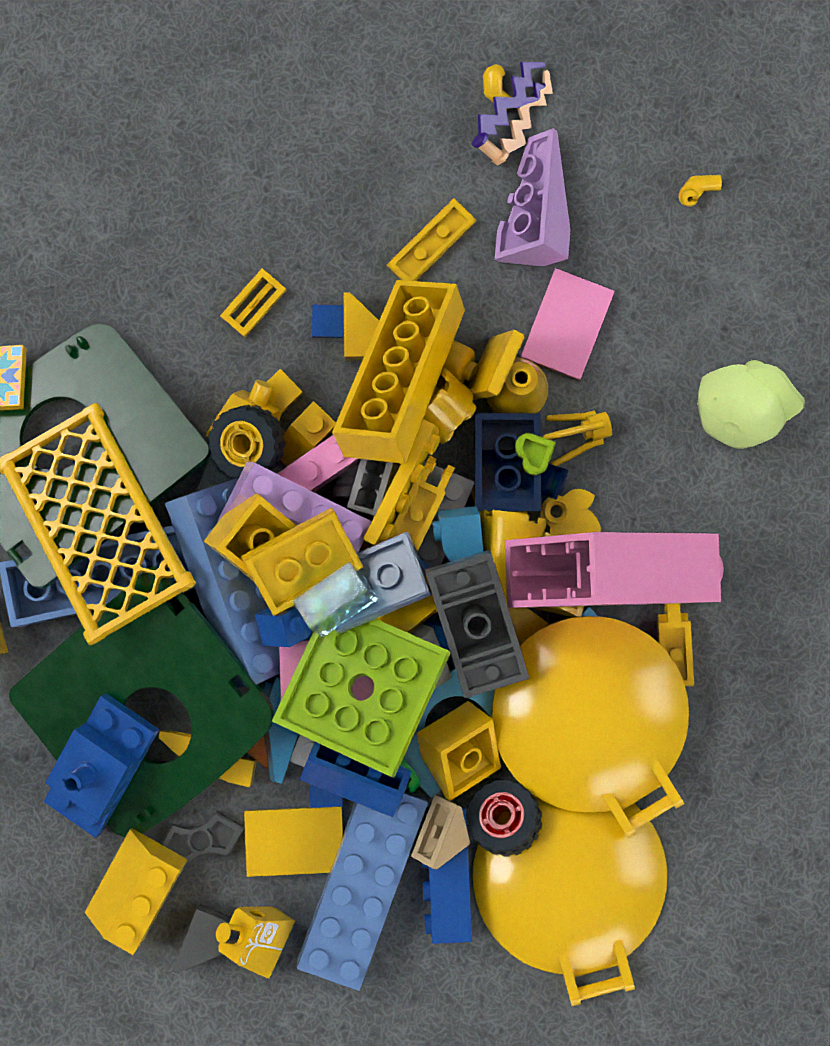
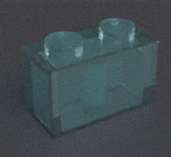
[293,562,378,637]

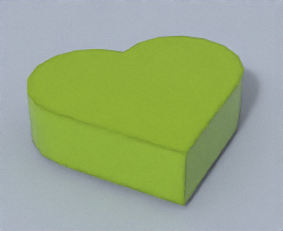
[515,433,556,476]

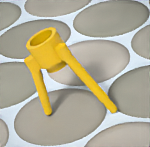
[543,410,612,467]

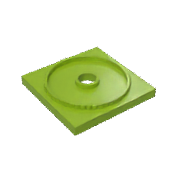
[272,603,451,778]

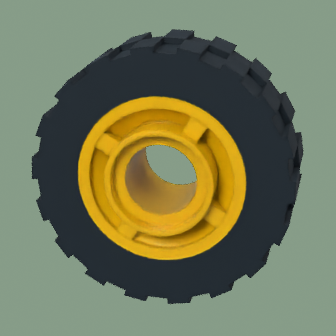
[208,405,285,479]

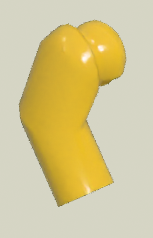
[483,64,511,111]
[678,175,722,207]

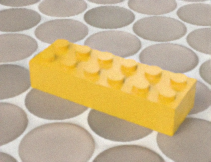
[332,280,465,464]

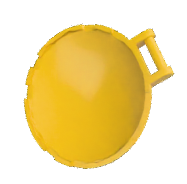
[492,616,689,838]
[473,789,667,1006]

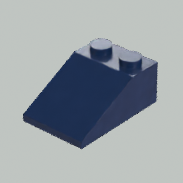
[474,413,541,512]

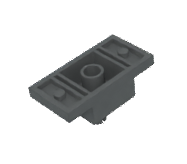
[425,550,529,698]

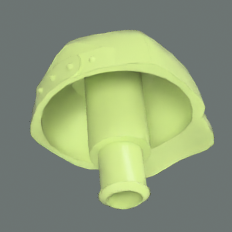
[697,360,805,449]

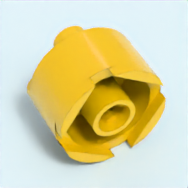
[421,366,476,444]

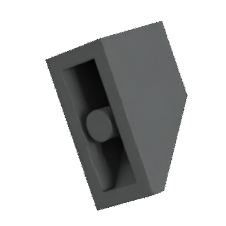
[172,904,232,974]

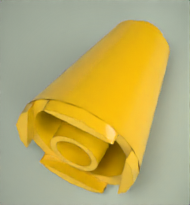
[486,357,548,413]
[481,510,547,601]

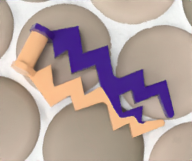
[471,62,553,166]

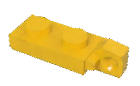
[656,603,694,686]

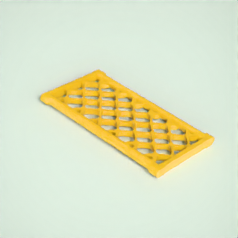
[0,403,196,645]

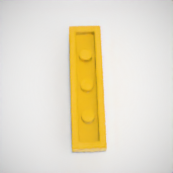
[363,419,441,545]

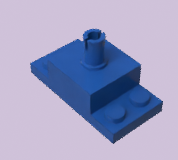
[43,693,160,838]

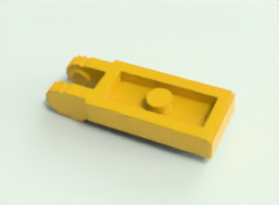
[392,456,455,552]

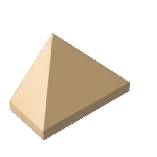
[411,795,470,870]

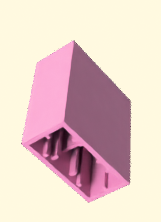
[505,532,724,608]

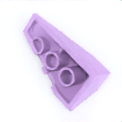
[494,128,570,266]

